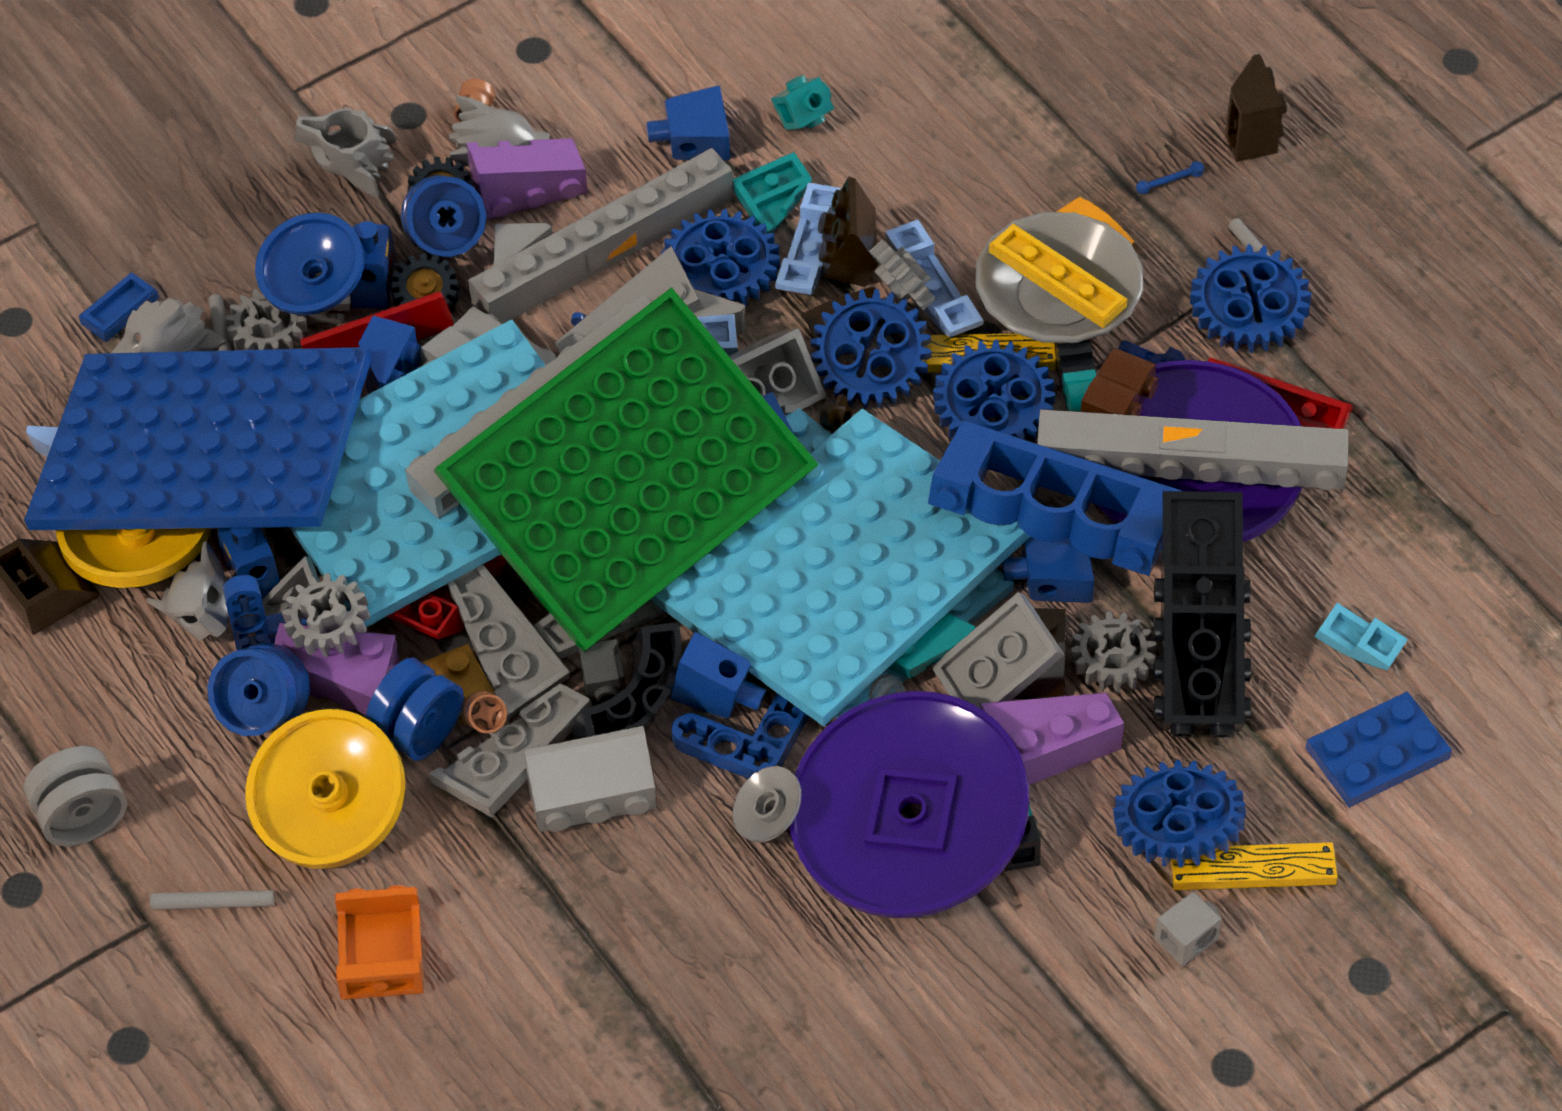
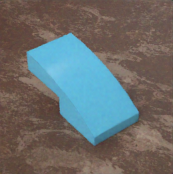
[1314,602,1408,670]

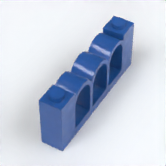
[928,420,1181,576]

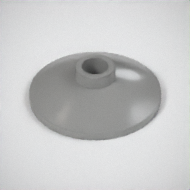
[733,766,802,843]

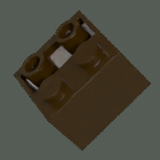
[1225,54,1287,162]
[818,177,878,287]
[0,539,100,635]

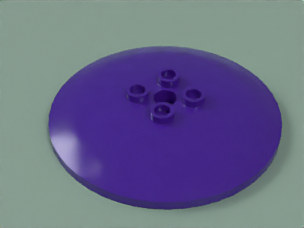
[1097,360,1303,542]
[789,691,1030,918]

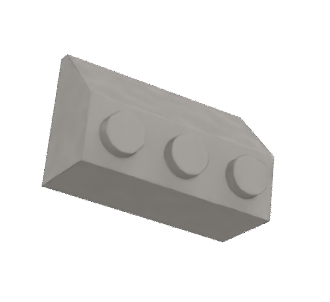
[524,726,657,832]

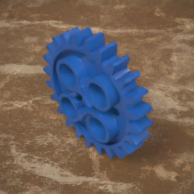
[661,209,780,307]
[1190,244,1311,353]
[810,289,932,409]
[933,340,1055,441]
[1113,760,1246,868]

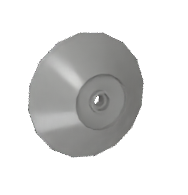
[976,212,1143,343]

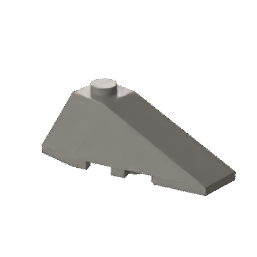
[729,328,827,413]

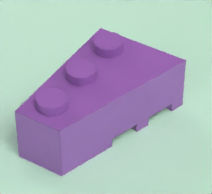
[466,138,588,220]
[274,623,400,715]
[980,693,1124,785]

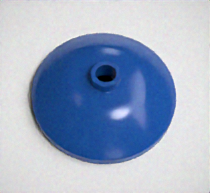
[255,213,365,315]

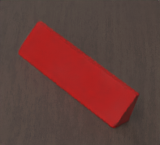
[300,292,454,349]
[1207,357,1353,429]

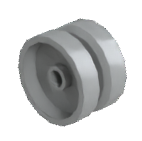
[23,746,128,847]

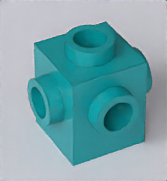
[770,75,835,130]

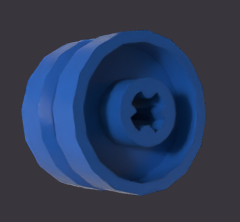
[400,175,487,257]
[207,643,311,736]
[365,657,464,761]

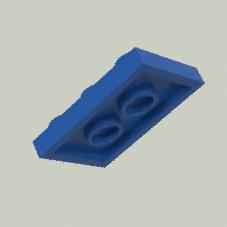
[1306,691,1452,808]

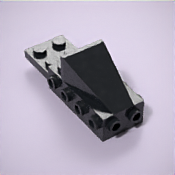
[1154,491,1251,738]

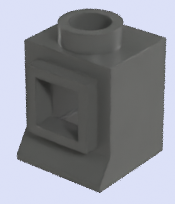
[578,639,625,705]

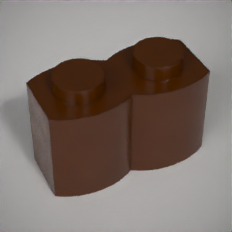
[1081,348,1159,416]

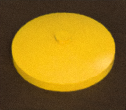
[56,528,211,588]
[245,709,405,869]

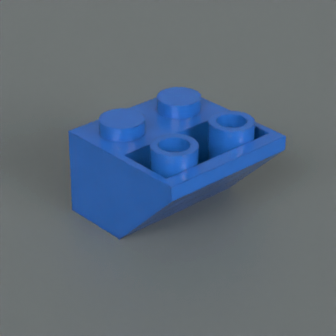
[358,316,421,394]

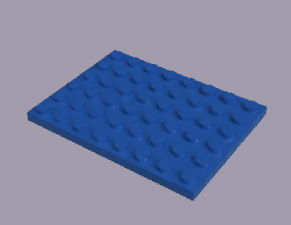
[24,347,372,530]

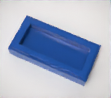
[79,272,159,342]

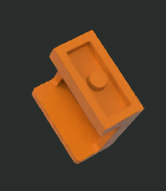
[335,885,424,1000]

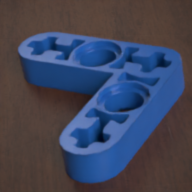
[223,575,308,650]
[672,693,809,779]

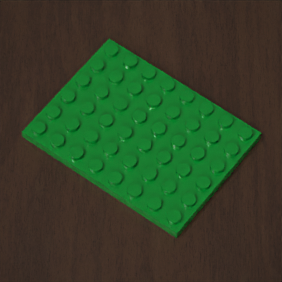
[433,287,819,652]

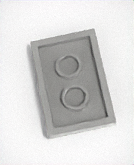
[931,592,1065,708]

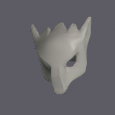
[449,95,550,166]
[294,107,397,198]
[111,298,226,353]
[146,541,229,641]

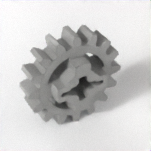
[869,240,936,310]
[226,289,308,350]
[282,573,370,657]
[1070,611,1156,692]

